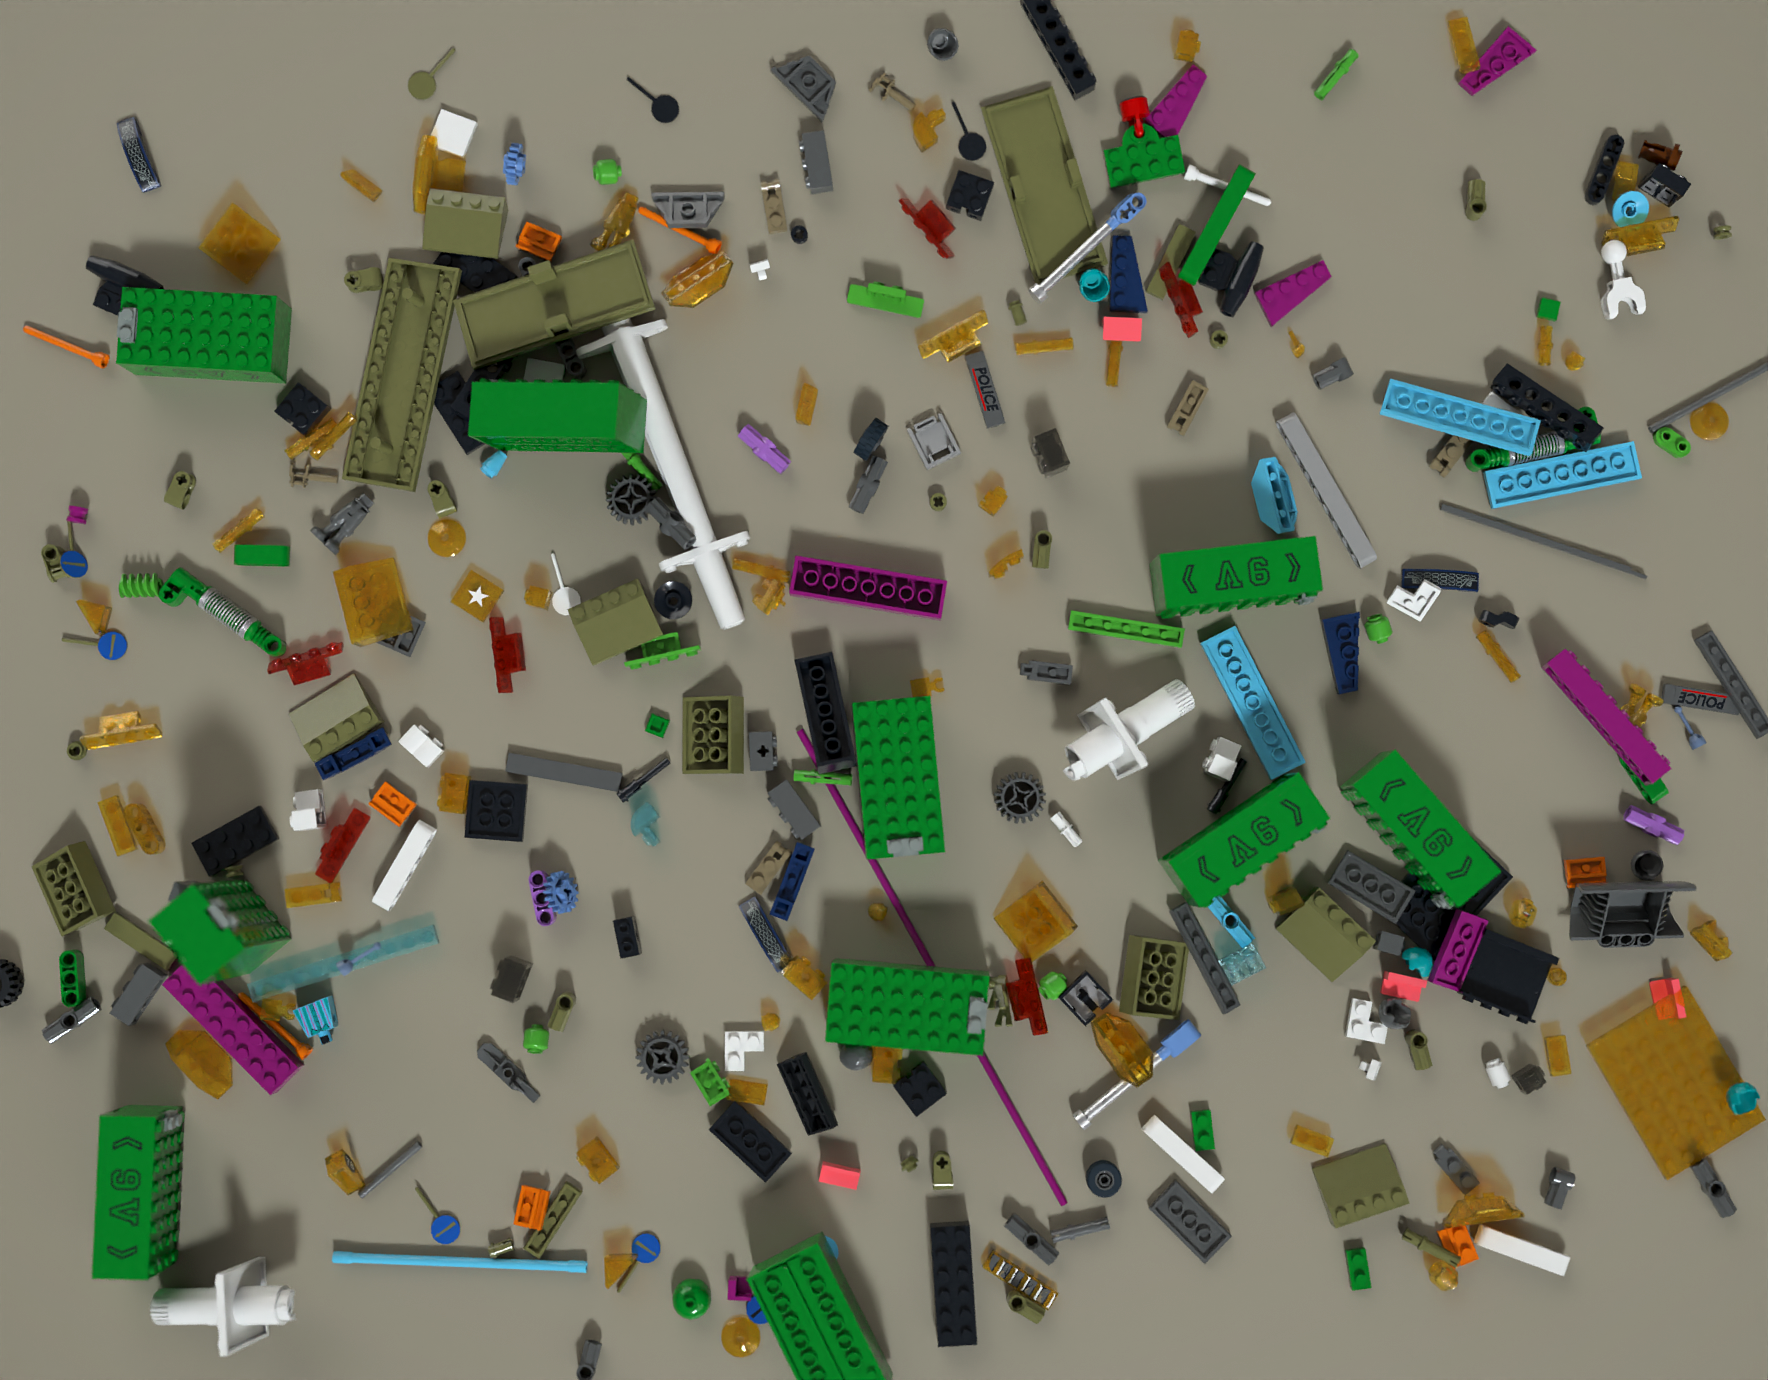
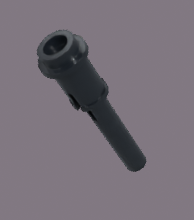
[616,758,671,803]
[1206,758,1247,815]

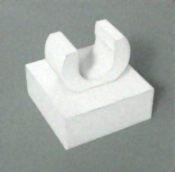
[749,259,770,280]
[1359,1059,1382,1081]

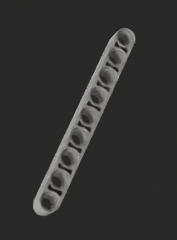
[1276,412,1377,569]

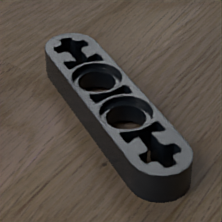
[1585,134,1624,205]

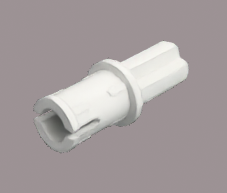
[1051,811,1082,847]

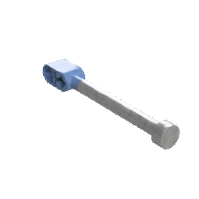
[1028,193,1146,304]
[1072,1019,1201,1131]

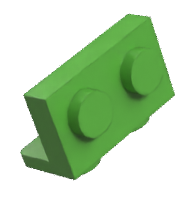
[690,1058,730,1106]

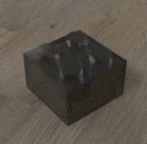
[1030,428,1070,478]
[490,955,533,1003]

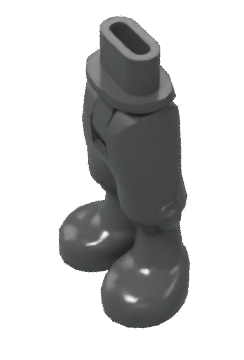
[310,493,374,555]

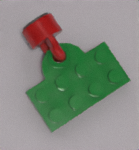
[1103,96,1185,189]

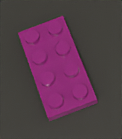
[1427,909,1489,992]

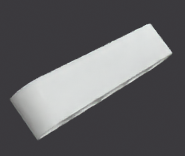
[372,820,437,911]
[1141,1115,1225,1194]
[1473,1224,1571,1276]

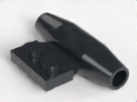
[1199,242,1264,317]
[86,255,164,316]

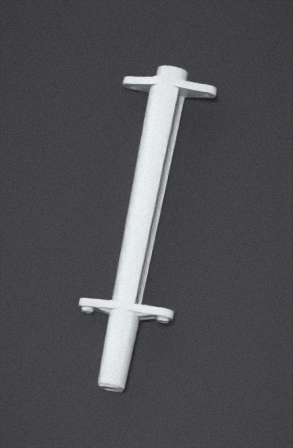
[576,318,750,630]

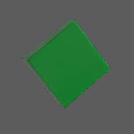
[1536,297,1561,322]
[645,713,670,738]

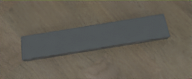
[1694,630,1768,739]
[505,753,623,792]
[1169,902,1240,1014]

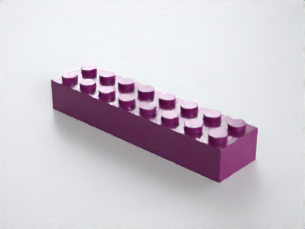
[789,555,947,621]
[1541,649,1672,786]
[162,965,304,1095]

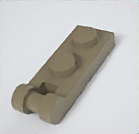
[760,178,788,234]
[1167,380,1209,436]
[1429,435,1473,478]
[745,840,793,895]

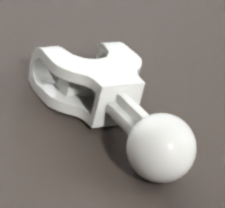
[1601,240,1646,320]

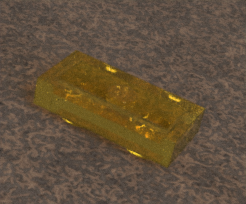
[1544,1034,1572,1077]
[1290,1124,1334,1157]

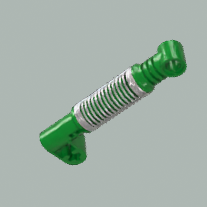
[1465,407,1601,472]
[159,567,287,657]

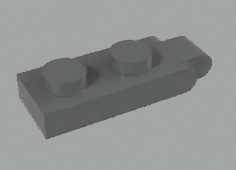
[1020,660,1073,685]
[1433,1144,1480,1196]

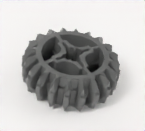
[606,474,657,526]
[994,772,1046,824]

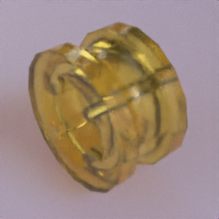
[1547,968,1567,986]

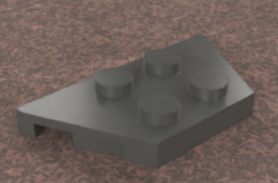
[770,56,836,122]
[652,192,725,228]

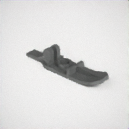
[477,1043,540,1103]

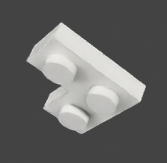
[1387,579,1441,622]
[1345,998,1388,1044]
[725,1031,764,1071]

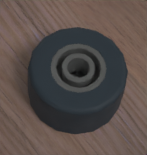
[1086,1160,1122,1198]

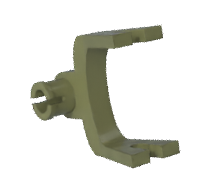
[988,975,1013,1027]

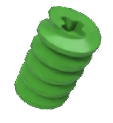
[119,573,164,598]

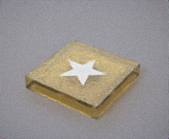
[451,570,504,623]

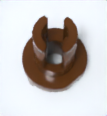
[1638,140,1683,171]

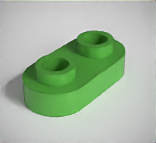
[1653,427,1691,458]

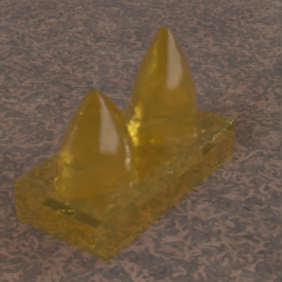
[1690,920,1732,962]

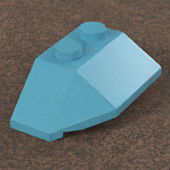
[1251,457,1298,534]

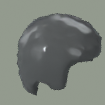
[927,28,959,61]
[1631,850,1664,881]
[1378,998,1411,1029]
[839,1044,873,1071]

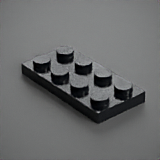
[433,252,518,293]
[434,371,485,455]
[191,806,279,877]
[709,1100,792,1183]

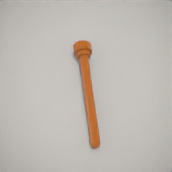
[638,207,722,255]
[23,326,109,369]
[238,992,313,1060]

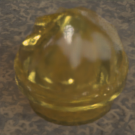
[1565,351,1586,371]
[868,902,888,921]
[761,1012,780,1032]

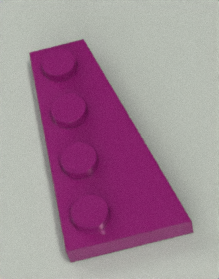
[1458,26,1537,96]
[1144,64,1207,138]
[1254,260,1332,327]

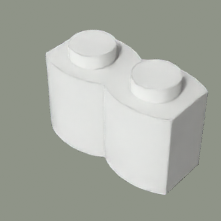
[398,724,445,768]

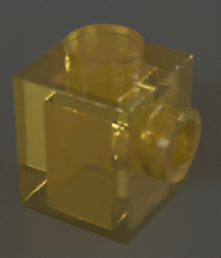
[1174,30,1201,62]
[524,585,553,611]

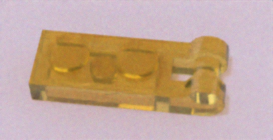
[284,882,342,908]

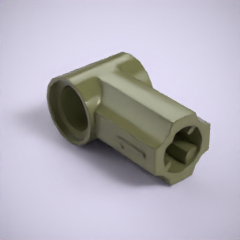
[1465,179,1487,221]
[1032,530,1052,569]
[547,992,576,1032]
[1405,1029,1433,1070]
[1006,1290,1046,1324]

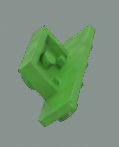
[847,282,924,318]
[624,632,701,670]

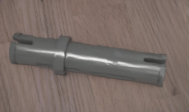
[1050,1217,1110,1243]

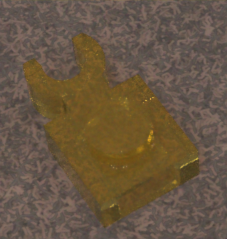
[910,677,944,697]
[260,999,296,1021]

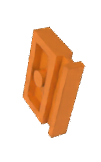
[516,221,562,262]
[368,781,417,827]
[1564,856,1607,888]
[513,1185,551,1231]
[1436,1221,1479,1269]

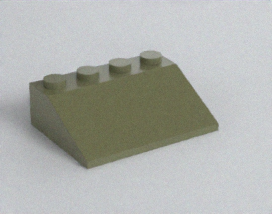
[422,188,508,259]
[567,578,663,666]
[289,673,384,762]
[683,696,744,774]
[31,841,116,937]
[1275,887,1376,982]
[1119,935,1189,1020]
[1312,1143,1410,1228]

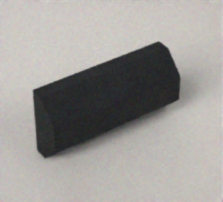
[777,1052,838,1136]

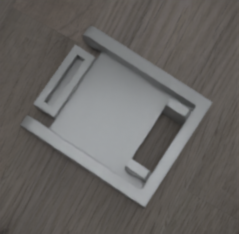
[907,413,961,470]

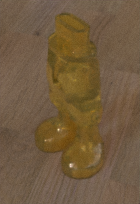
[590,192,639,251]
[1606,683,1664,745]

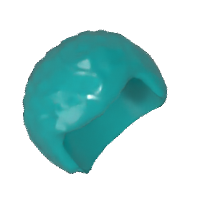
[1079,269,1110,302]
[1401,947,1433,977]
[1726,1082,1760,1115]

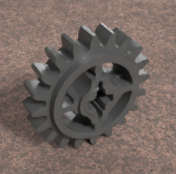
[635,1030,690,1085]

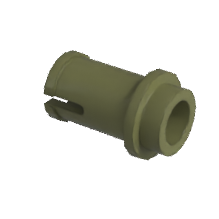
[1008,300,1027,326]
[488,1238,514,1258]

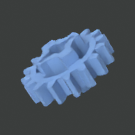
[503,142,526,186]
[543,871,579,914]

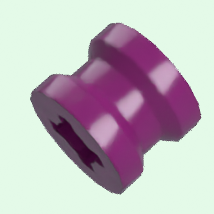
[66,506,89,524]

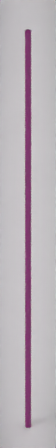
[796,729,1068,1206]

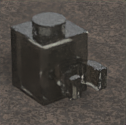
[1511,1064,1546,1095]

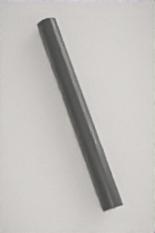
[358,1141,423,1199]

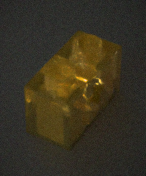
[781,955,827,1000]
[576,1136,620,1184]

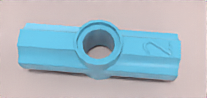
[1208,896,1255,948]

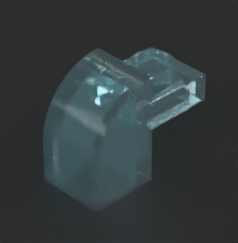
[631,802,661,847]

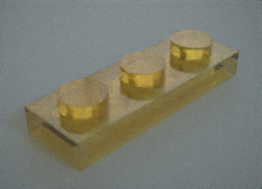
[1448,16,1480,74]
[97,795,138,856]

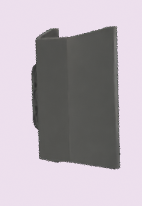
[1569,881,1697,948]

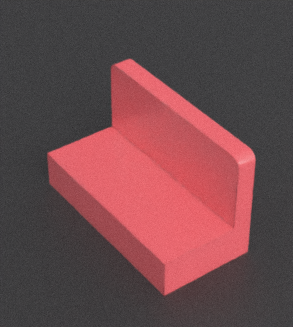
[1102,317,1142,342]
[1380,971,1427,1002]
[1649,978,1686,1020]
[819,1161,861,1190]

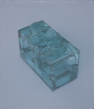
[1218,943,1266,986]

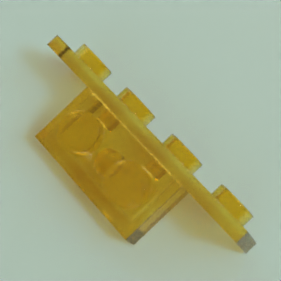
[1601,216,1679,256]
[918,310,988,363]
[80,711,162,750]

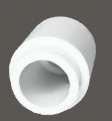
[1485,1058,1511,1089]

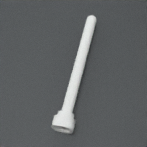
[1184,164,1271,206]

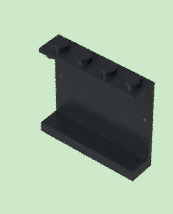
[1457,929,1559,1025]

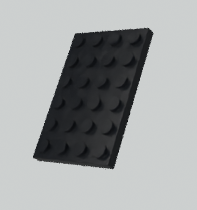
[1395,840,1513,961]

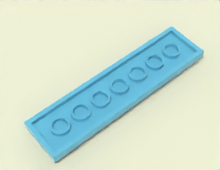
[1380,379,1541,456]
[1483,441,1642,509]
[1200,626,1306,780]

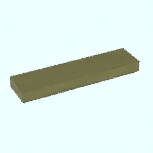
[1146,224,1196,300]
[104,912,178,971]
[523,1181,583,1259]

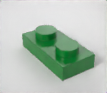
[1190,1109,1215,1151]
[1345,1247,1372,1291]

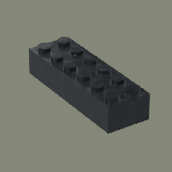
[795,652,857,774]
[930,1221,977,1347]

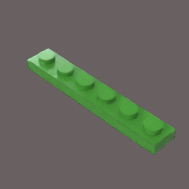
[1068,610,1185,648]

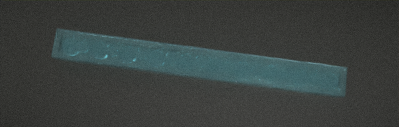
[247,925,440,1002]

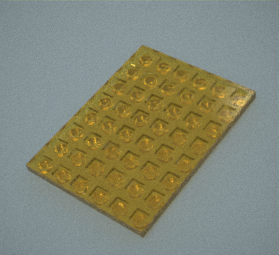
[1585,986,1766,1180]

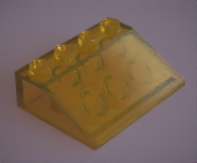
[333,557,414,647]

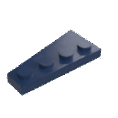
[1109,235,1148,313]
[1321,612,1360,695]

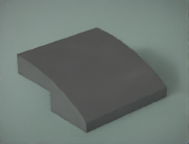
[375,607,426,657]

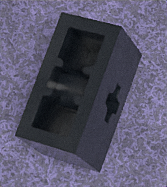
[613,916,642,959]

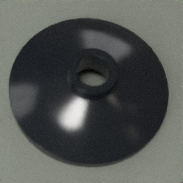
[654,581,693,619]

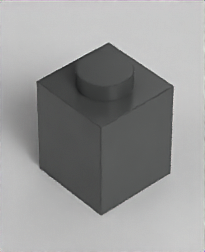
[1373,930,1406,956]

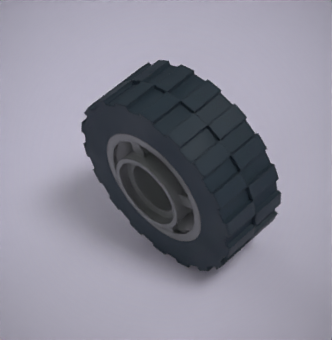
[853,418,889,461]

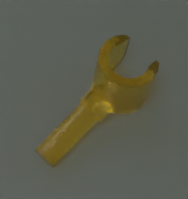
[1288,331,1305,358]

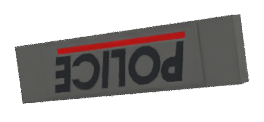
[965,351,1005,429]
[1661,684,1739,715]

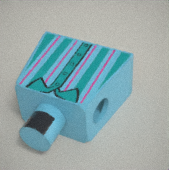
[293,996,338,1045]

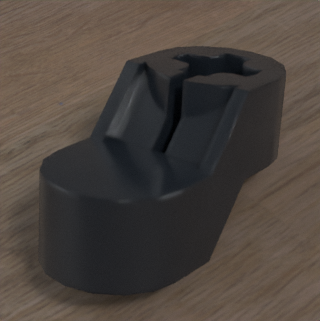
[1478,610,1520,629]

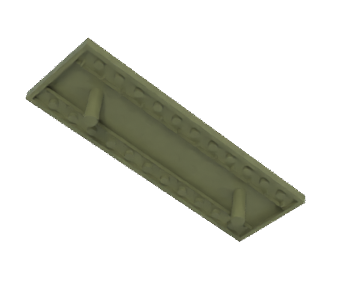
[342,258,462,492]

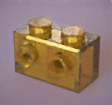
[437,773,471,814]
[872,1047,903,1084]

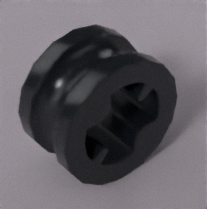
[791,225,808,244]

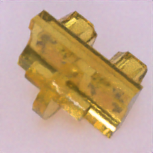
[752,578,786,615]

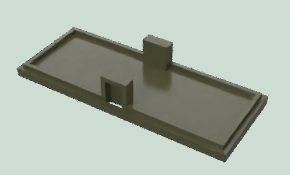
[981,86,1108,285]
[453,239,656,370]

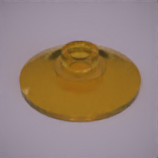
[1690,402,1729,440]
[428,519,466,557]
[721,1317,760,1357]

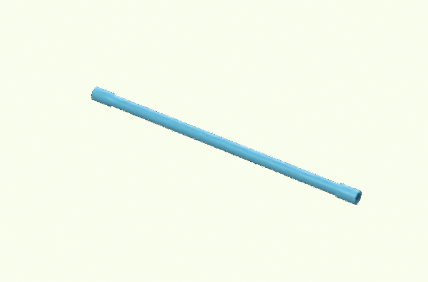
[332,1251,588,1273]

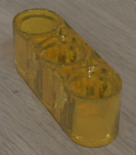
[123,803,166,855]

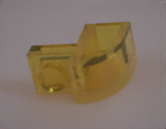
[913,108,946,152]

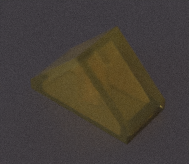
[76,599,112,636]
[604,1253,639,1289]

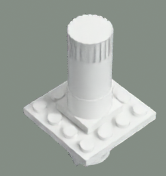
[1063,679,1195,781]
[150,1257,296,1356]

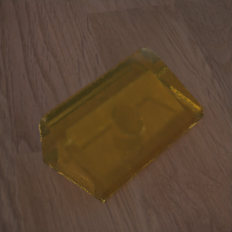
[340,169,382,202]
[795,383,818,426]
[726,1078,768,1105]

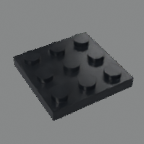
[464,780,528,842]

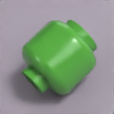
[593,159,622,185]
[1364,614,1393,644]
[1038,971,1067,1000]
[523,1024,549,1054]

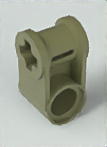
[344,267,383,293]
[164,471,196,510]
[427,480,457,519]
[41,544,69,583]
[932,1150,953,1190]

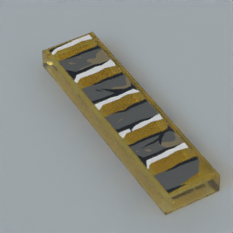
[982,1250,1058,1310]

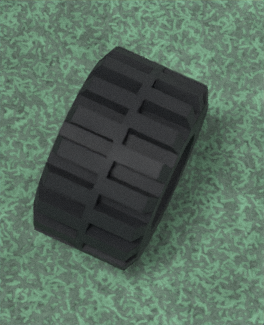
[0,959,24,1008]

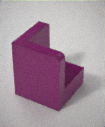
[727,1276,752,1301]

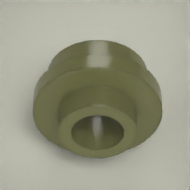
[67,741,87,760]
[900,1155,919,1173]

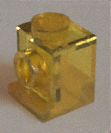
[978,486,1008,517]

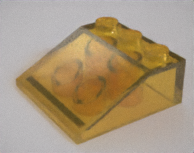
[197,202,281,284]
[993,881,1078,964]

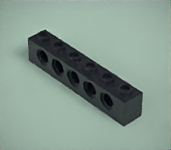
[1020,0,1097,101]
[451,355,519,422]
[1490,363,1604,452]

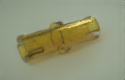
[1538,326,1553,366]

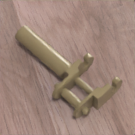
[869,73,916,111]
[289,462,338,488]

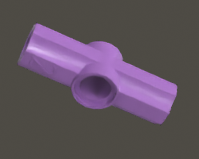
[738,424,791,474]
[1623,805,1685,845]

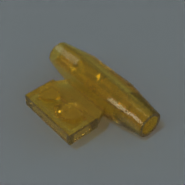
[412,135,466,214]

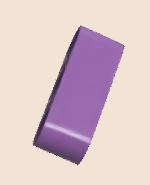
[529,870,557,926]

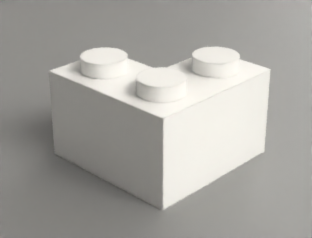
[1202,737,1241,782]
[290,789,327,831]

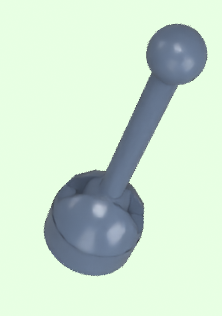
[1674,705,1707,750]
[336,942,381,976]

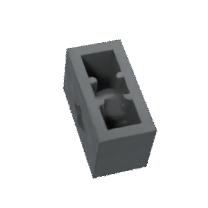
[749,731,778,771]

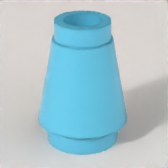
[480,450,507,479]

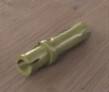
[1401,1228,1461,1268]

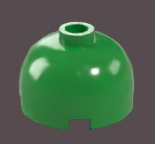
[672,1278,711,1320]

